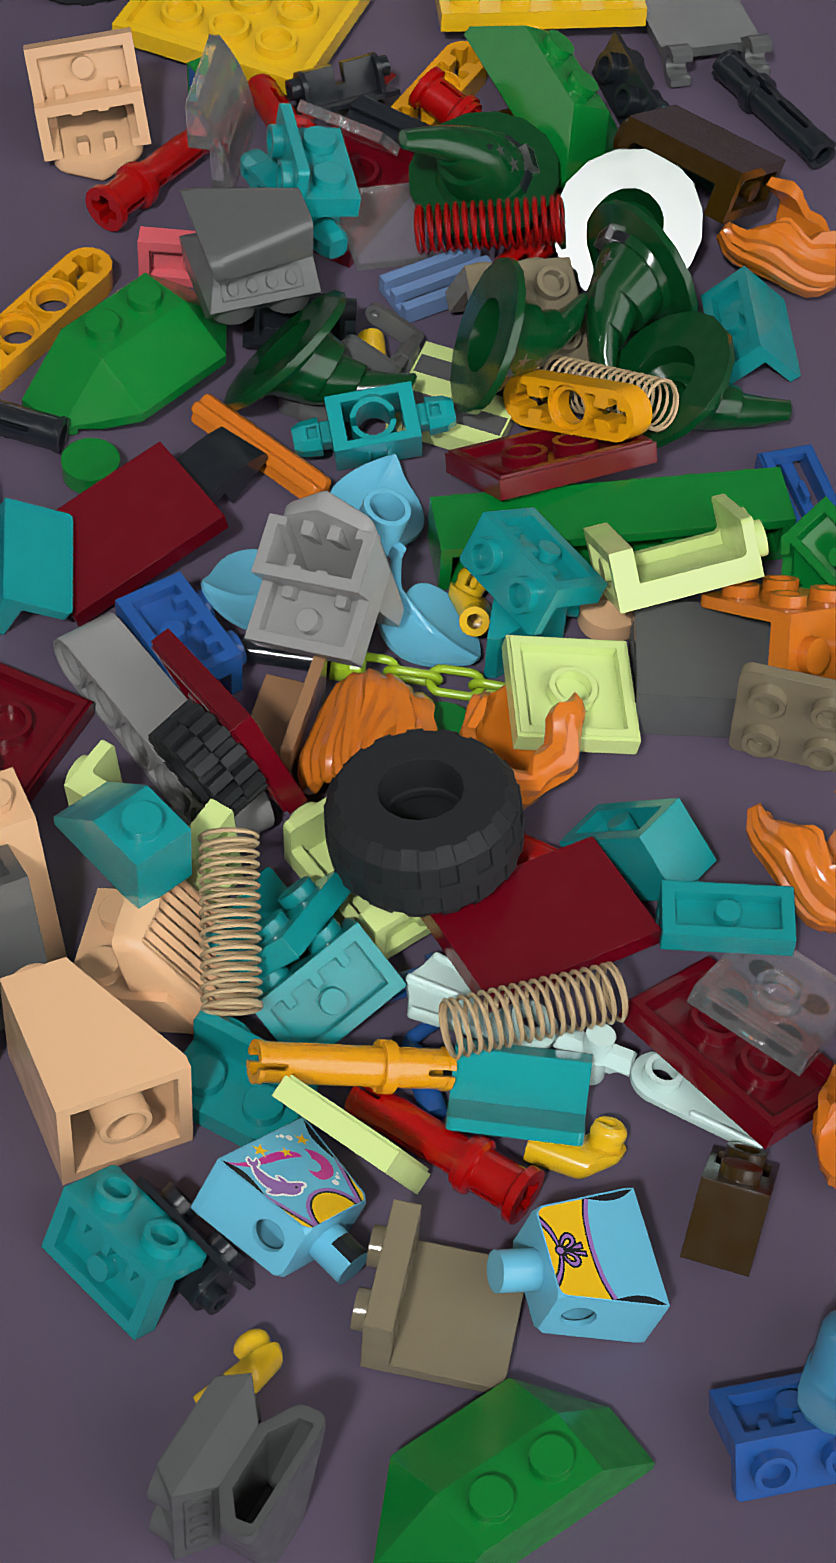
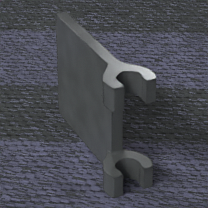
[644,0,773,88]

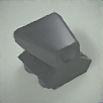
[179,187,321,325]
[147,1373,325,1563]

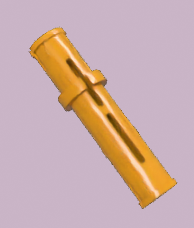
[246,1039,457,1094]

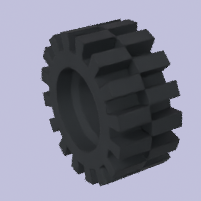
[148,699,268,817]

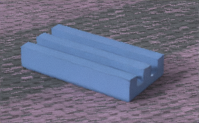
[379,243,492,323]

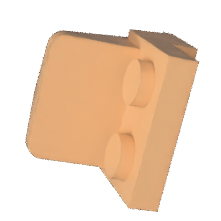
[23,27,151,181]
[74,880,250,1034]

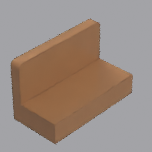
[251,655,327,783]

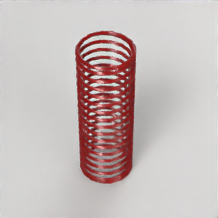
[414,193,565,255]

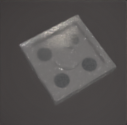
[687,949,836,1076]

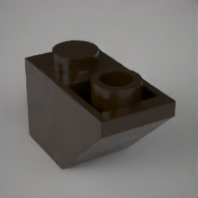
[680,1142,780,1277]

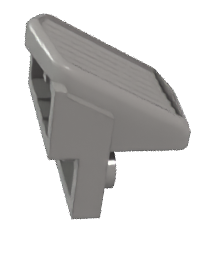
[244,491,404,668]

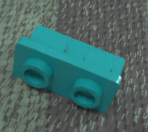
[266,103,361,217]
[460,507,608,636]
[205,867,351,983]
[253,917,407,1044]
[184,1010,318,1147]
[41,1165,207,1341]

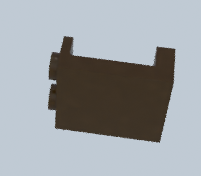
[613,104,786,224]

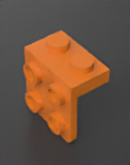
[700,575,836,680]

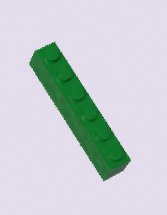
[427,467,796,590]

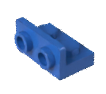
[115,571,247,695]
[708,1372,836,1502]

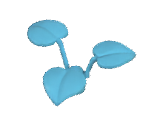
[200,454,481,667]

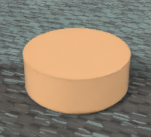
[577,594,632,641]

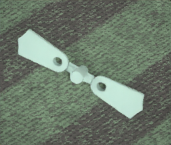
[405,952,763,1149]

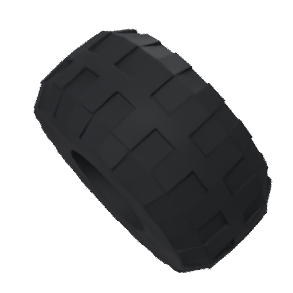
[323,728,525,917]

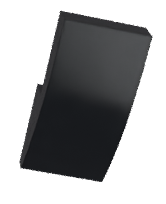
[176,426,268,505]

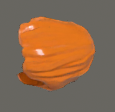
[716,177,836,298]
[297,668,438,795]
[459,684,586,810]
[745,790,836,934]

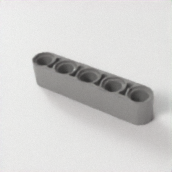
[53,612,275,838]

